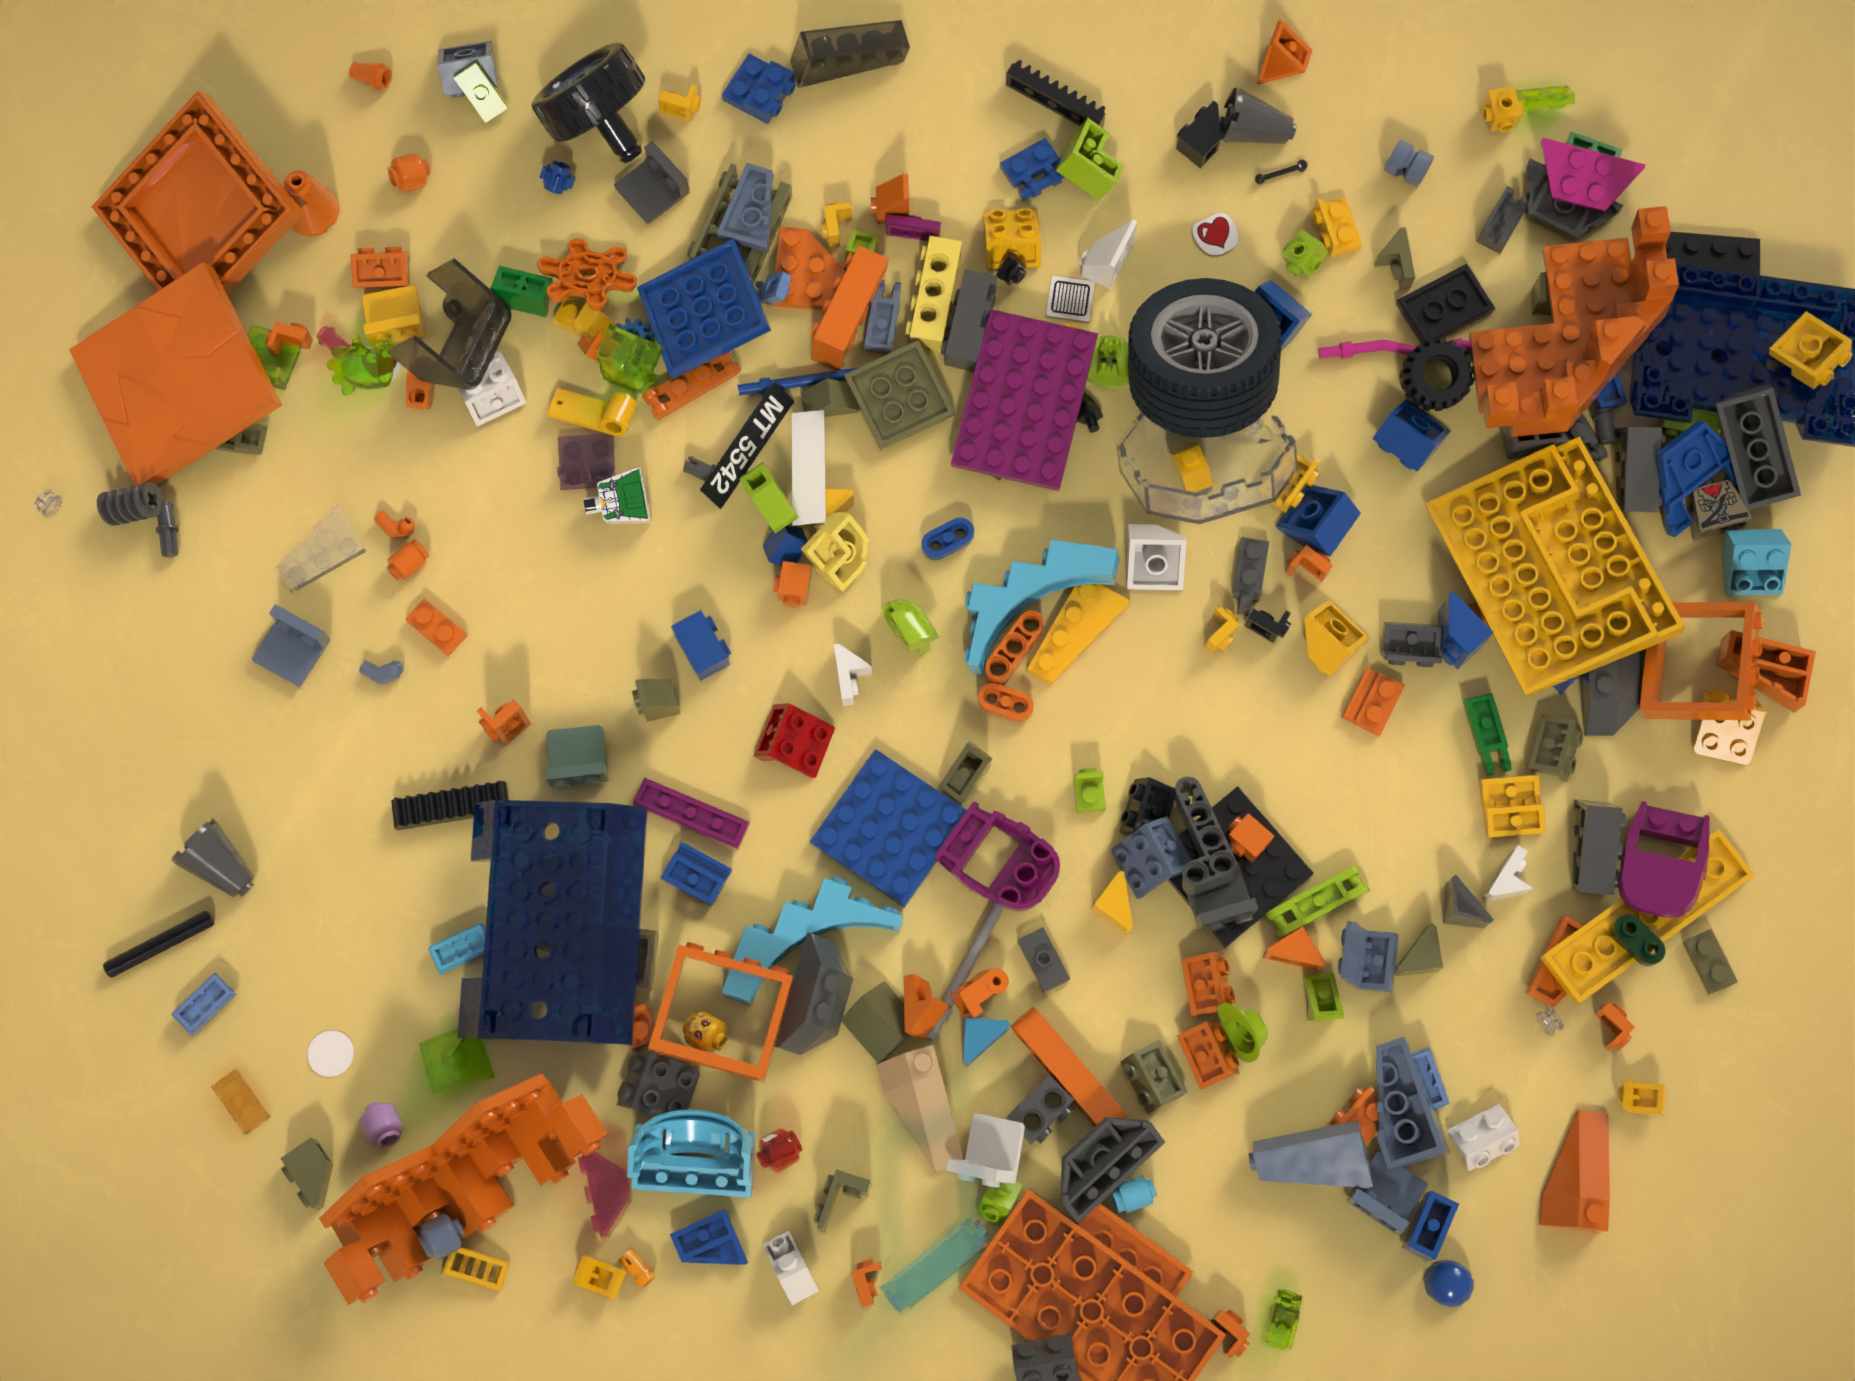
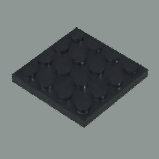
[1167,786,1314,948]

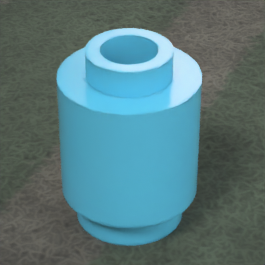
[1111,1175,1157,1213]

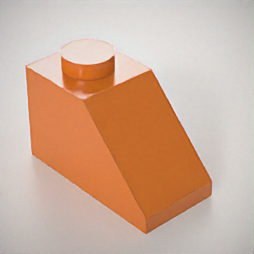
[871,174,909,224]

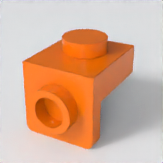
[266,321,313,357]
[1286,545,1333,582]
[1594,1002,1635,1051]
[1212,1310,1250,1358]

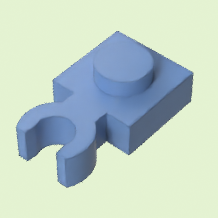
[755,271,792,305]

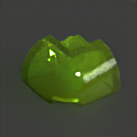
[596,324,664,394]

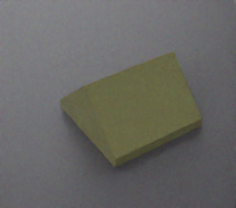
[841,981,911,1063]

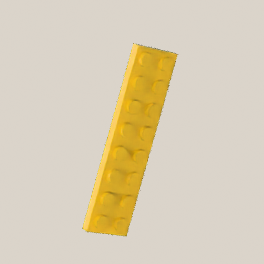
[1540,829,1755,1005]

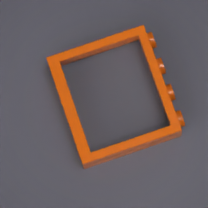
[1639,602,1765,721]
[648,942,794,1083]

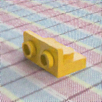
[1311,197,1362,257]

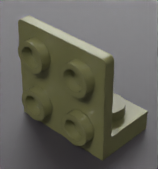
[813,1169,872,1233]

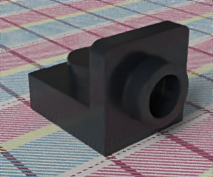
[1244,609,1292,643]

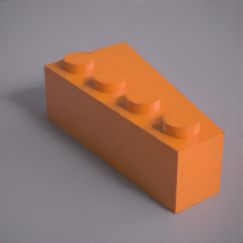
[810,245,889,370]

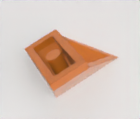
[1257,20,1312,85]

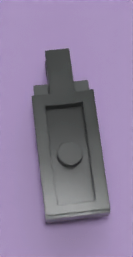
[1232,537,1269,616]

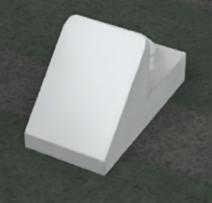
[834,644,872,706]
[1483,845,1533,901]

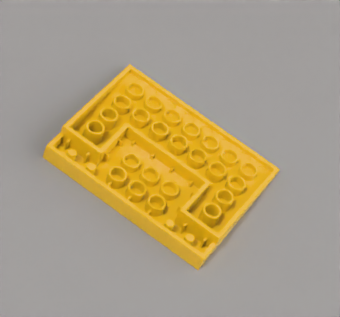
[1425,436,1685,697]

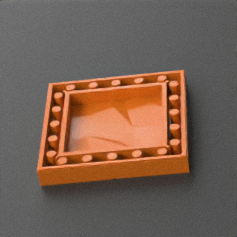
[91,91,304,295]
[69,262,282,486]

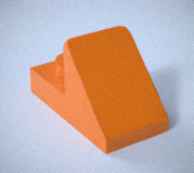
[904,974,949,1040]

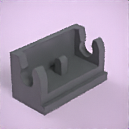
[1476,186,1527,254]

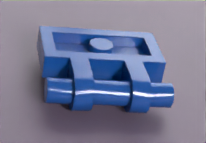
[1000,138,1065,201]

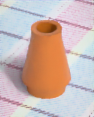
[349,62,392,90]

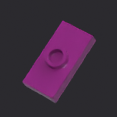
[886,214,941,241]

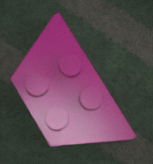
[1540,138,1646,213]

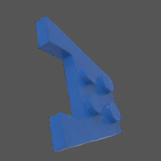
[1656,420,1738,537]

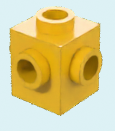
[1482,86,1524,132]

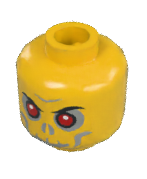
[682,1010,728,1053]

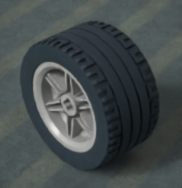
[1128,278,1282,438]

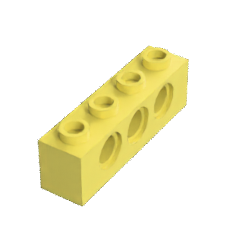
[905,236,962,352]

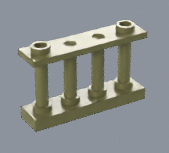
[687,163,792,285]

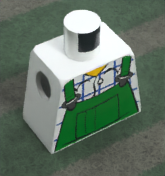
[583,468,652,524]

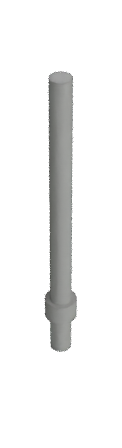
[926,903,1004,1041]

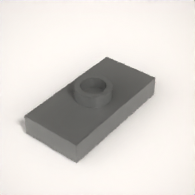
[1017,927,1070,993]

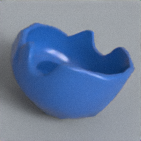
[1424,1259,1474,1307]

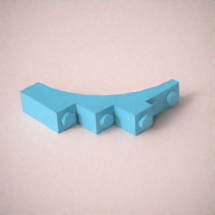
[965,540,1120,674]
[722,877,903,1005]

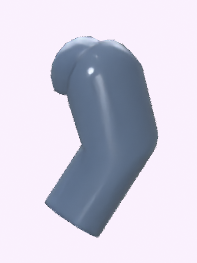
[359,660,404,685]

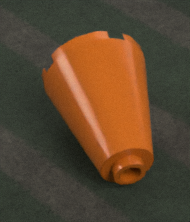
[284,170,339,237]

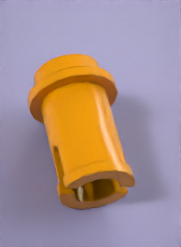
[618,1248,655,1288]

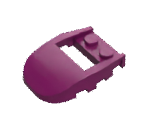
[934,801,1060,911]
[1618,801,1710,918]

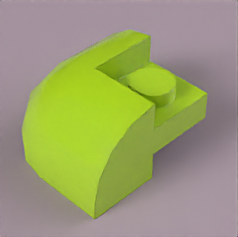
[881,599,939,655]

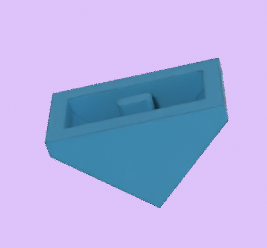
[963,1018,1011,1067]

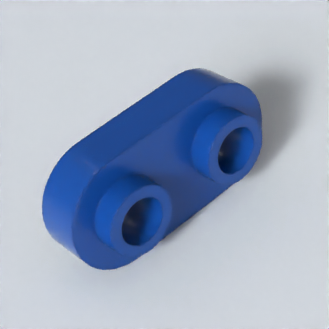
[921,517,974,560]

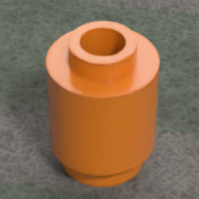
[386,540,429,581]

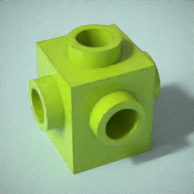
[1281,229,1329,279]

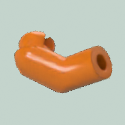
[374,511,415,538]

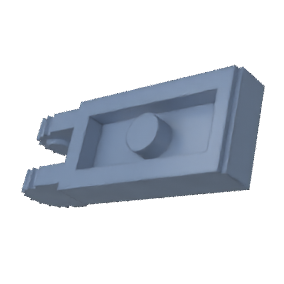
[864,280,902,354]

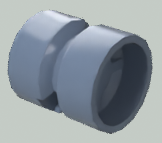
[1384,139,1434,188]

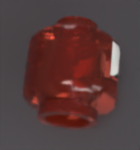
[756,1128,803,1173]

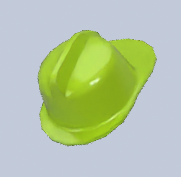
[1217,1002,1268,1062]

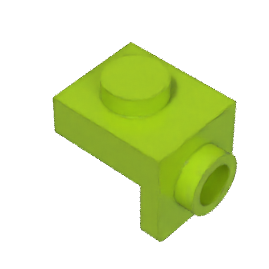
[976,1181,1023,1226]

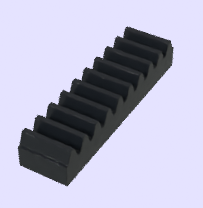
[1006,60,1105,128]
[391,781,511,830]

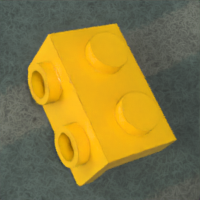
[1258,449,1320,513]

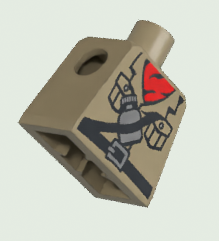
[1686,477,1752,541]

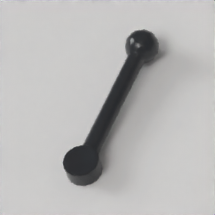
[1255,160,1308,184]

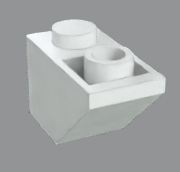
[762,1231,819,1305]

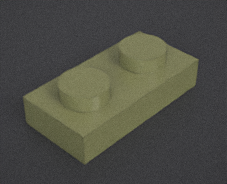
[1682,929,1738,995]

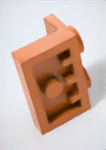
[350,247,410,288]
[477,699,531,746]
[1181,952,1235,1017]
[1176,1020,1240,1090]
[1329,1086,1379,1145]

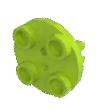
[1087,335,1129,388]

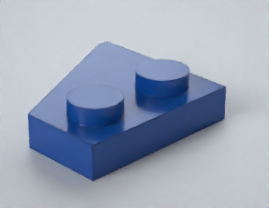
[670,1209,748,1265]

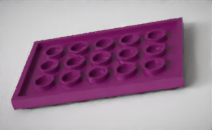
[951,309,1098,492]

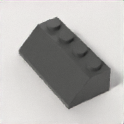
[1716,384,1801,510]

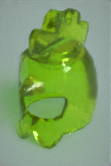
[327,334,394,396]

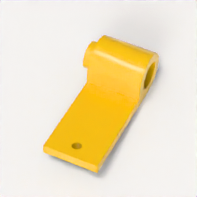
[547,387,637,436]

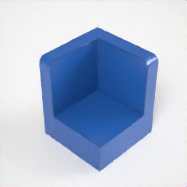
[763,524,808,566]

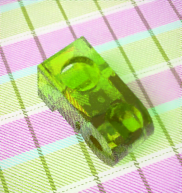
[1262,1288,1302,1351]

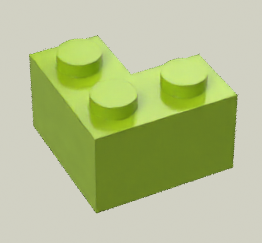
[1056,118,1124,201]

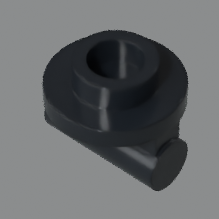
[996,252,1027,286]

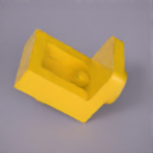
[821,202,852,248]
[1205,606,1240,655]
[1618,1079,1666,1116]
[572,1255,627,1300]

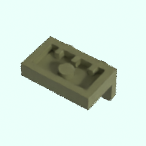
[1528,714,1583,782]
[1120,1040,1188,1114]

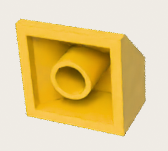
[1304,600,1370,676]

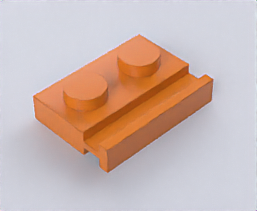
[1342,667,1405,736]

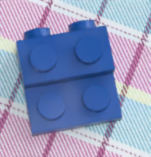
[721,54,796,124]

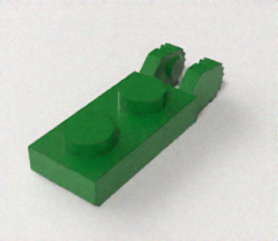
[1463,693,1512,776]

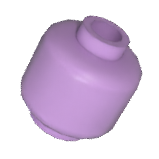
[359,1102,404,1148]

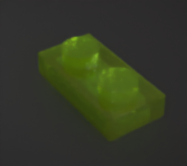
[1516,85,1575,112]

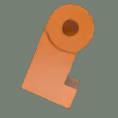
[406,355,440,409]
[949,968,1009,1019]

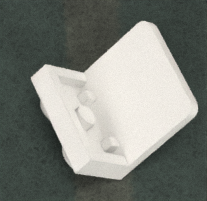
[946,1114,1025,1187]

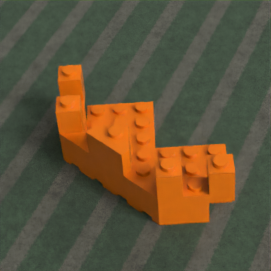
[1469,206,1679,437]
[319,1074,608,1305]

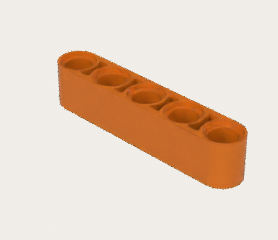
[1011,1007,1127,1127]

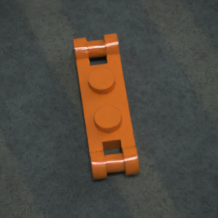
[642,351,741,419]

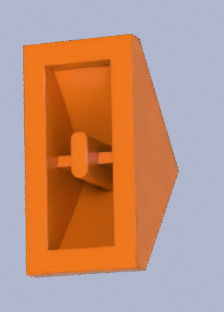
[1263,927,1325,972]

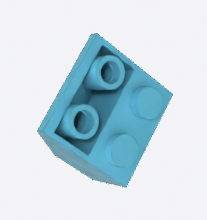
[1722,529,1791,595]

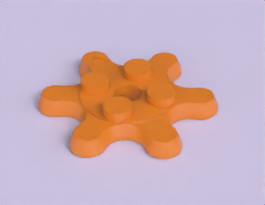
[537,238,637,311]

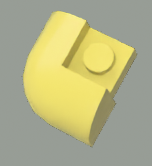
[801,512,869,591]

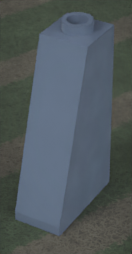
[1248,1120,1373,1188]

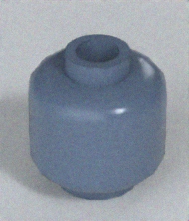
[417,1214,465,1260]

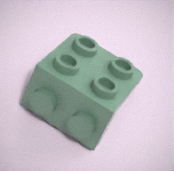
[546,725,608,789]

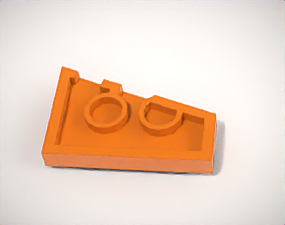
[1525,916,1583,1007]

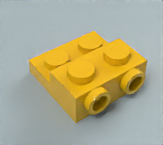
[1769,311,1852,389]

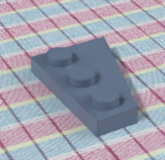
[717,163,774,253]

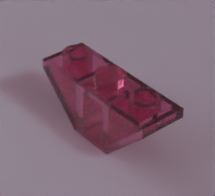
[578,1152,632,1239]

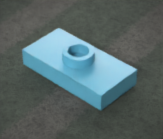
[428,922,494,975]

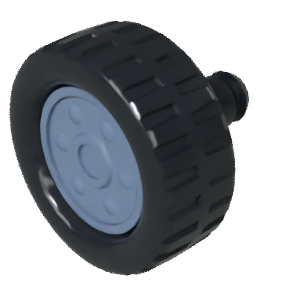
[531,43,645,163]

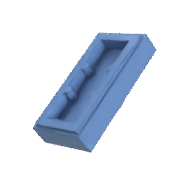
[171,973,237,1036]
[1412,1047,1450,1109]

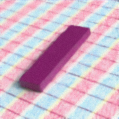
[633,778,750,850]

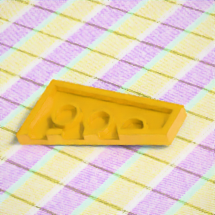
[1027,584,1131,685]

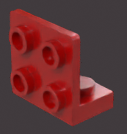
[753,703,835,778]

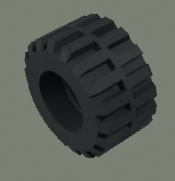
[1400,338,1475,411]

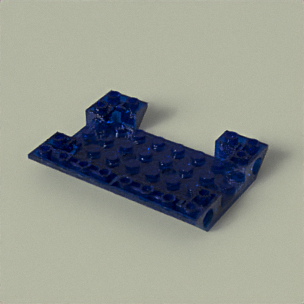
[1629,263,1855,447]
[457,800,647,1045]

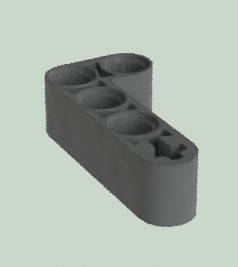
[1175,776,1236,896]

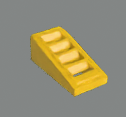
[441,1247,510,1292]

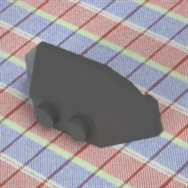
[1580,652,1642,736]
[775,933,853,1055]
[1060,1117,1165,1223]

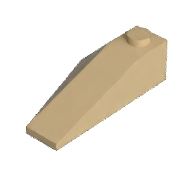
[876,1045,963,1172]

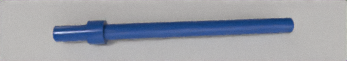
[738,367,859,396]

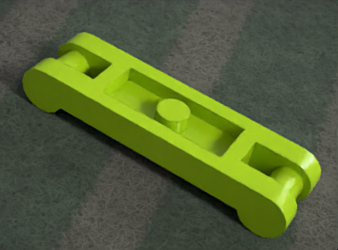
[1266,865,1370,939]

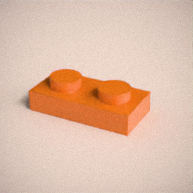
[405,598,467,657]

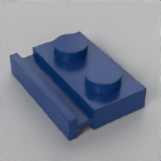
[661,842,732,907]

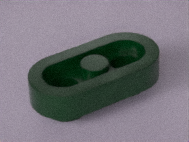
[1611,914,1665,966]

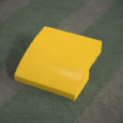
[1479,774,1546,838]

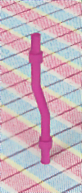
[1318,338,1471,359]

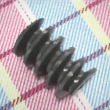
[97,482,163,526]

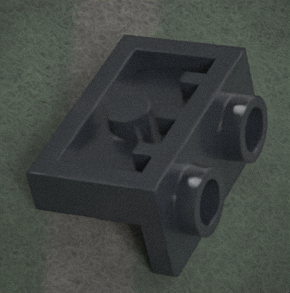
[1120,777,1175,835]

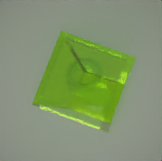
[419,1021,495,1099]

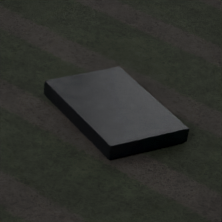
[1395,264,1495,343]

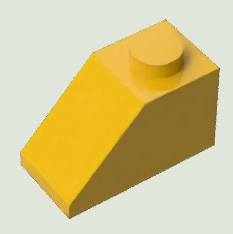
[1168,442,1213,495]

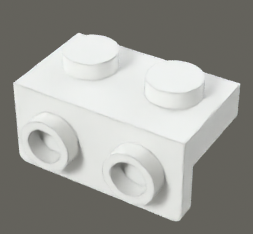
[1448,1104,1520,1171]

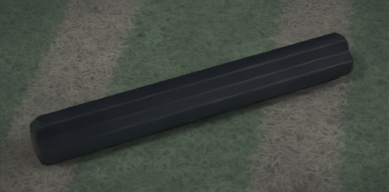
[103,911,214,978]

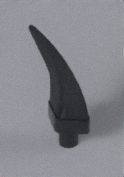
[1077,392,1103,433]

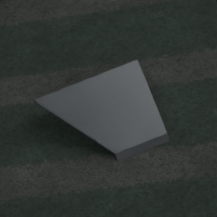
[1443,875,1494,929]

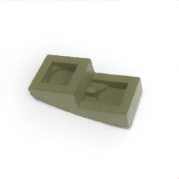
[215,424,267,454]

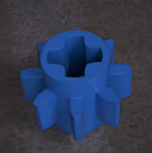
[539,160,576,194]

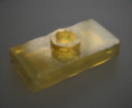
[211,1069,271,1135]

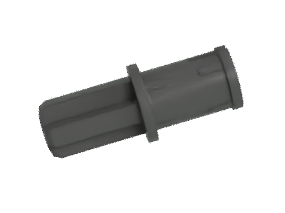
[156,501,179,558]

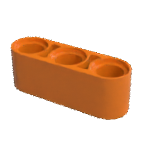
[985,611,1044,685]

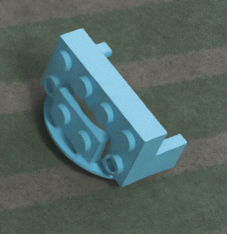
[627,1109,756,1198]

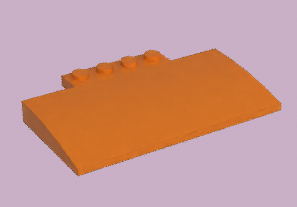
[959,1188,1227,1381]

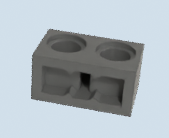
[1006,1075,1074,1145]

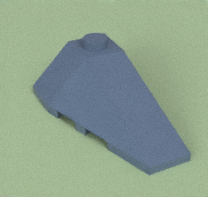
[1376,1036,1450,1170]

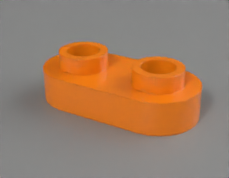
[978,683,1034,722]

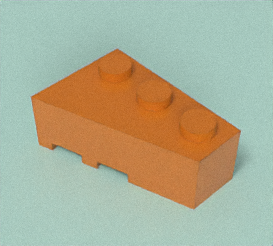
[1716,630,1816,713]

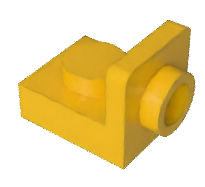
[658,85,701,121]

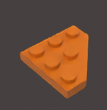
[773,227,846,310]

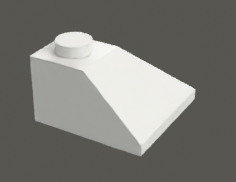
[1079,219,1138,290]
[1127,524,1187,590]

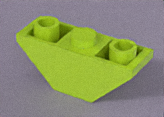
[739,461,799,533]

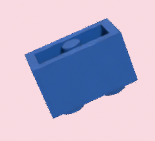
[671,610,731,681]
[1402,1191,1459,1261]

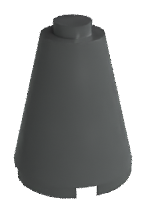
[1220,88,1297,144]
[171,818,255,898]

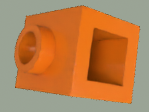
[773,561,812,607]
[1226,813,1275,863]

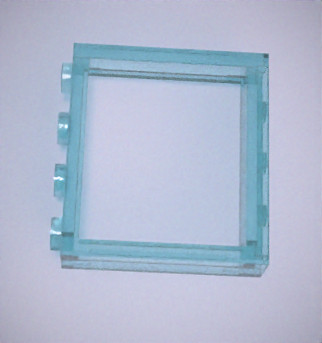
[880,1217,989,1316]

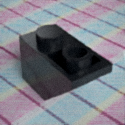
[1176,101,1221,169]

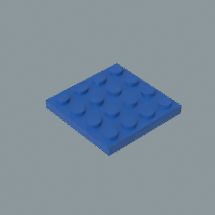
[637,238,771,379]
[810,749,967,908]

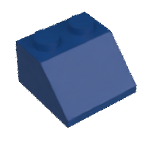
[1255,280,1312,351]
[1373,399,1451,472]
[1275,485,1361,556]
[1438,591,1494,669]

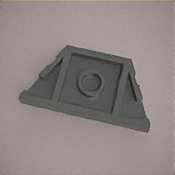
[1526,158,1623,242]

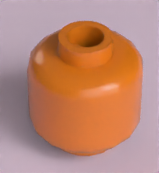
[388,153,431,192]

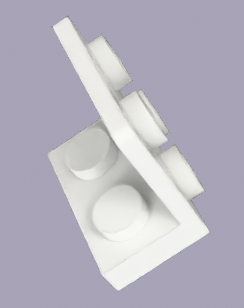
[451,351,527,427]

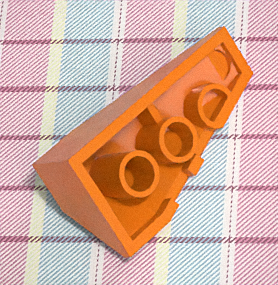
[1539,1110,1610,1233]

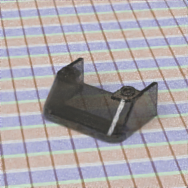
[387,258,512,390]

